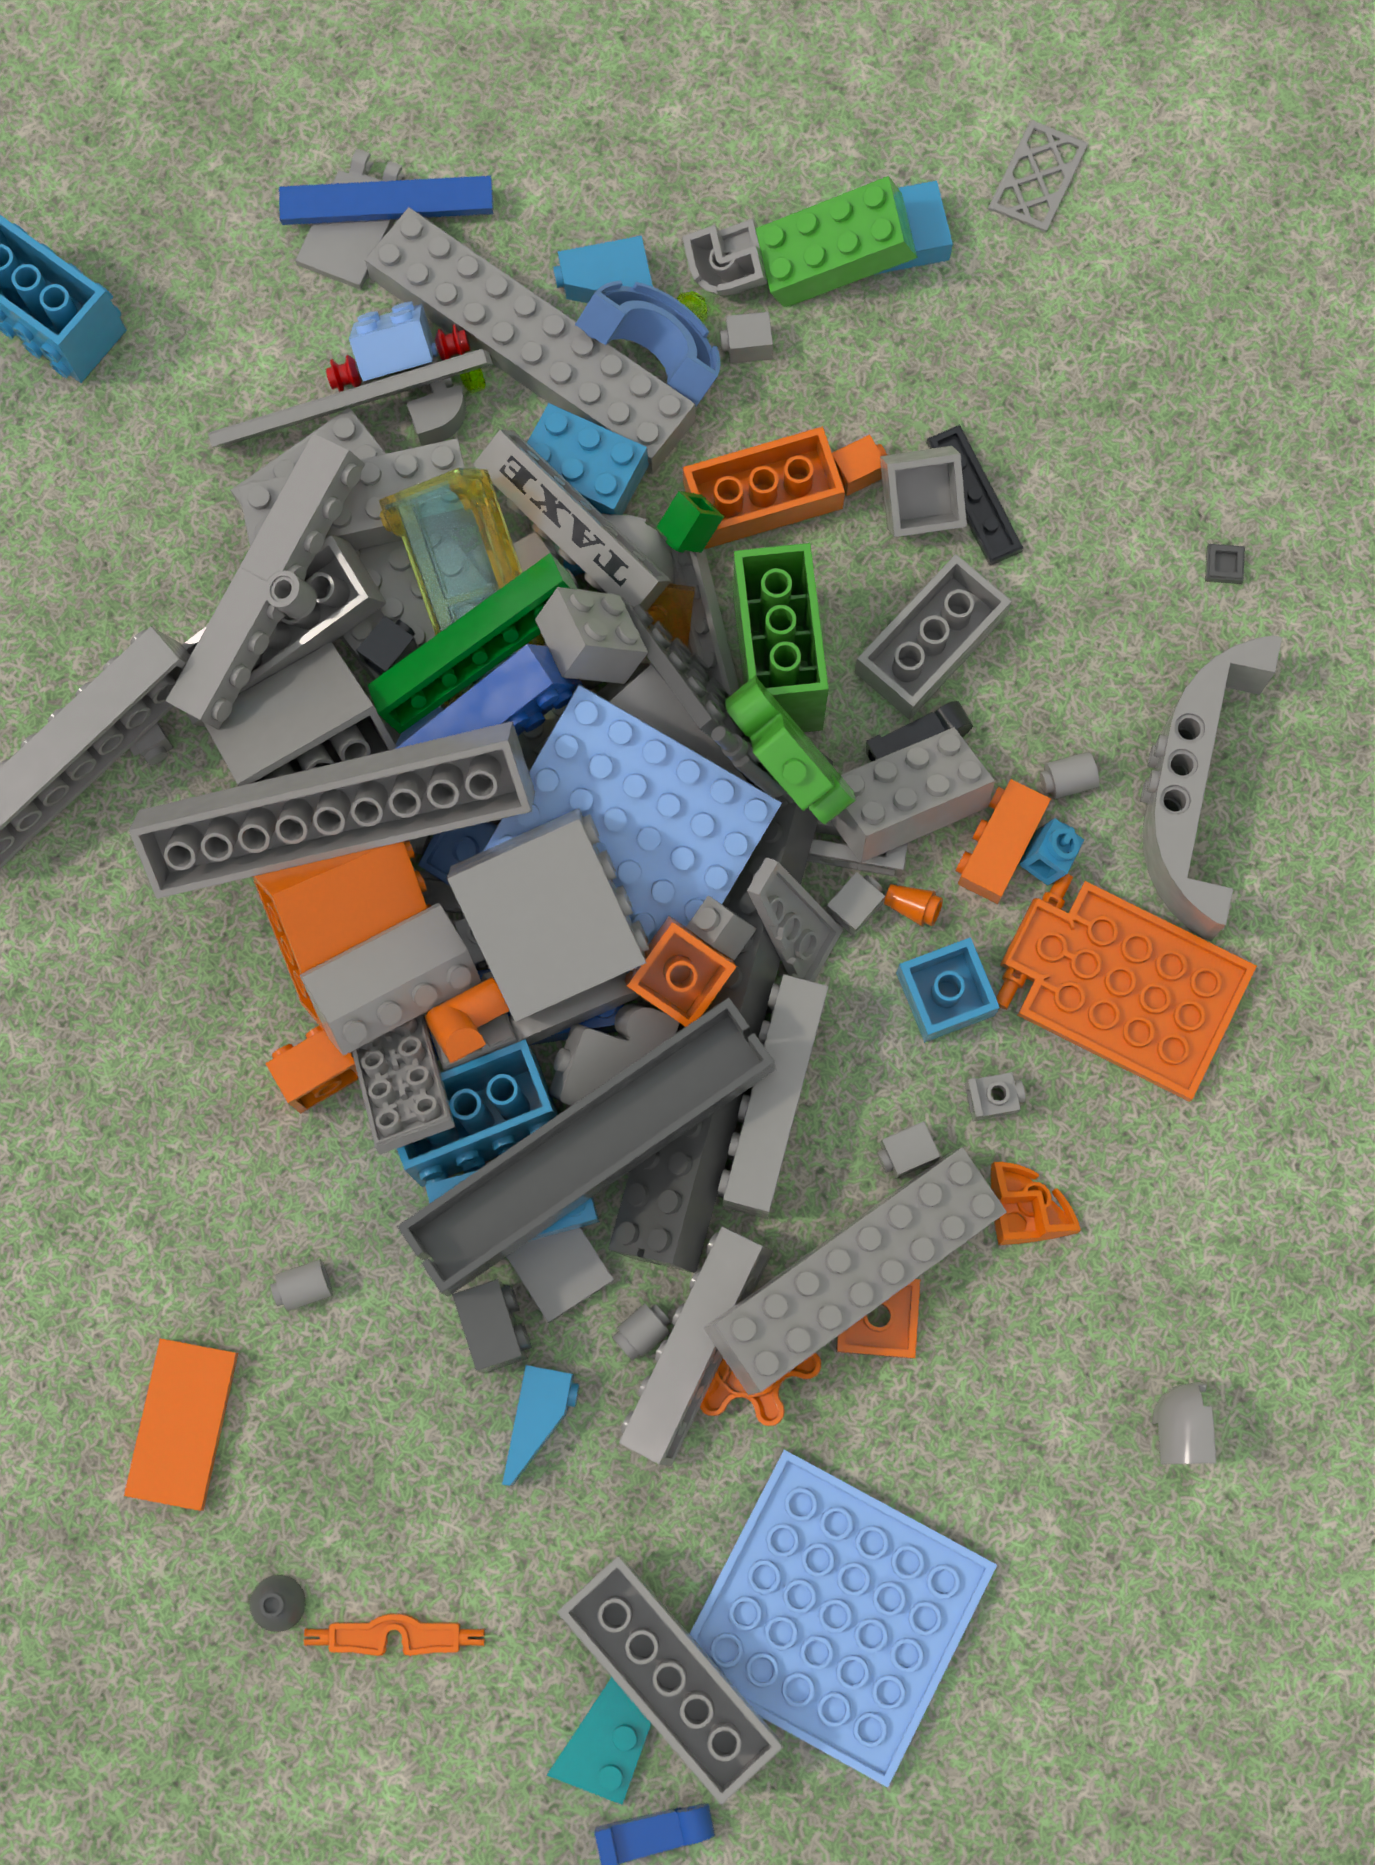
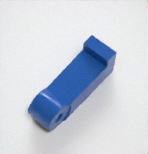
[595,1803,715,1865]

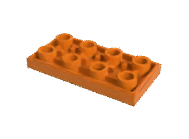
[124,1338,239,1511]

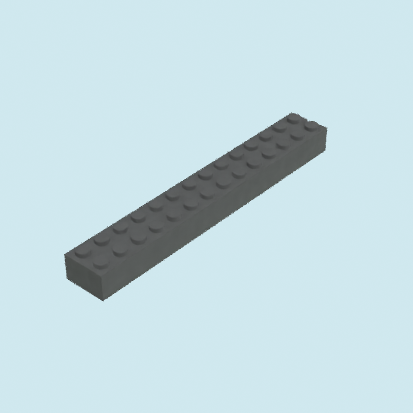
[608,751,834,1273]

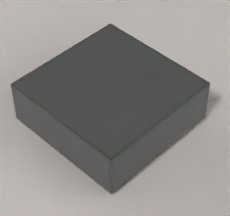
[1205,544,1245,584]

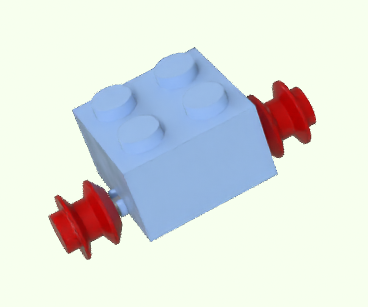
[326,302,471,392]

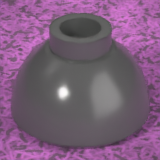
[249,1575,306,1632]

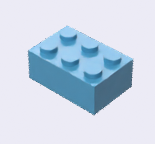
[527,403,649,515]

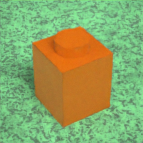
[832,434,887,496]

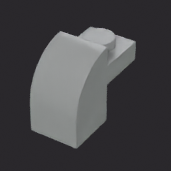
[406,357,466,446]

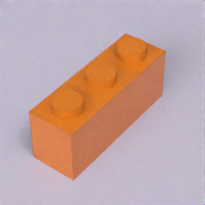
[955,779,1051,904]

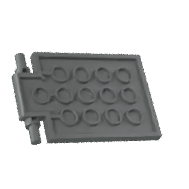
[621,597,795,803]

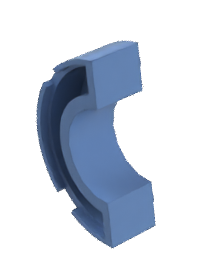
[575,281,720,407]

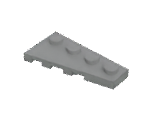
[747,857,843,982]

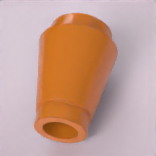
[884,884,943,927]

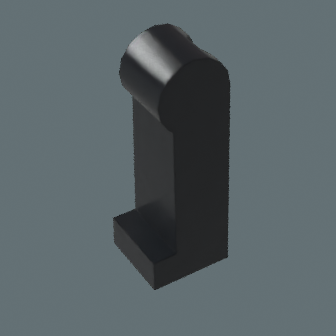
[866,701,973,762]

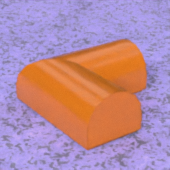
[425,977,509,1063]

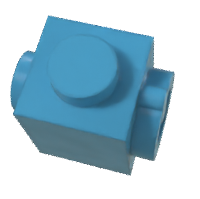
[1018,818,1084,886]

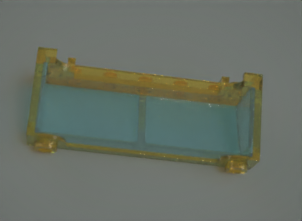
[379,468,546,707]

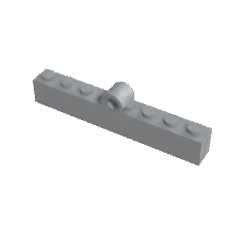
[166,433,365,730]

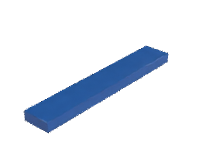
[279,176,493,225]

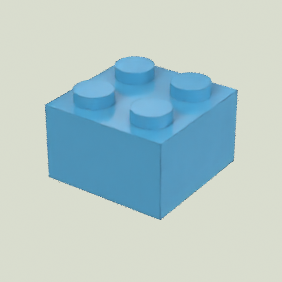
[896,937,1000,1043]

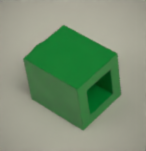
[657,491,724,553]

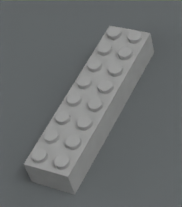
[0,626,191,869]
[704,1147,1007,1395]

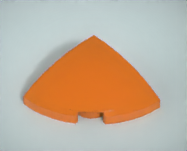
[991,1162,1081,1245]

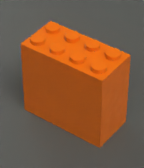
[252,840,431,1030]

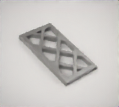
[988,120,1088,233]

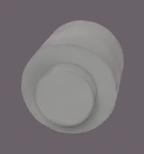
[612,1303,671,1361]

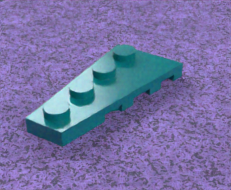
[547,1677,651,1805]

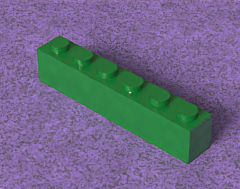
[368,553,577,734]

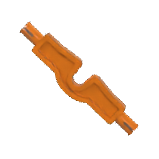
[304,1613,485,1656]

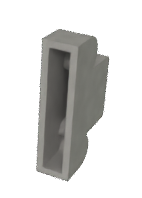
[549,1003,679,1106]

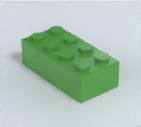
[755,176,917,307]

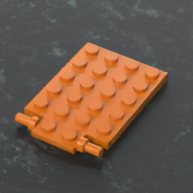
[996,874,1257,1102]

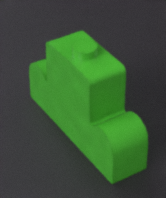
[725,676,856,825]

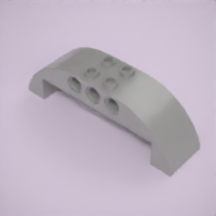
[1140,635,1282,941]

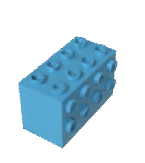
[0,215,127,383]
[397,1039,559,1187]

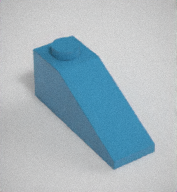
[502,1365,580,1486]

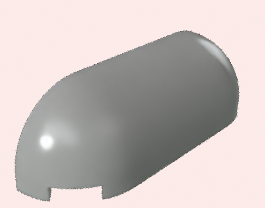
[509,972,641,1045]

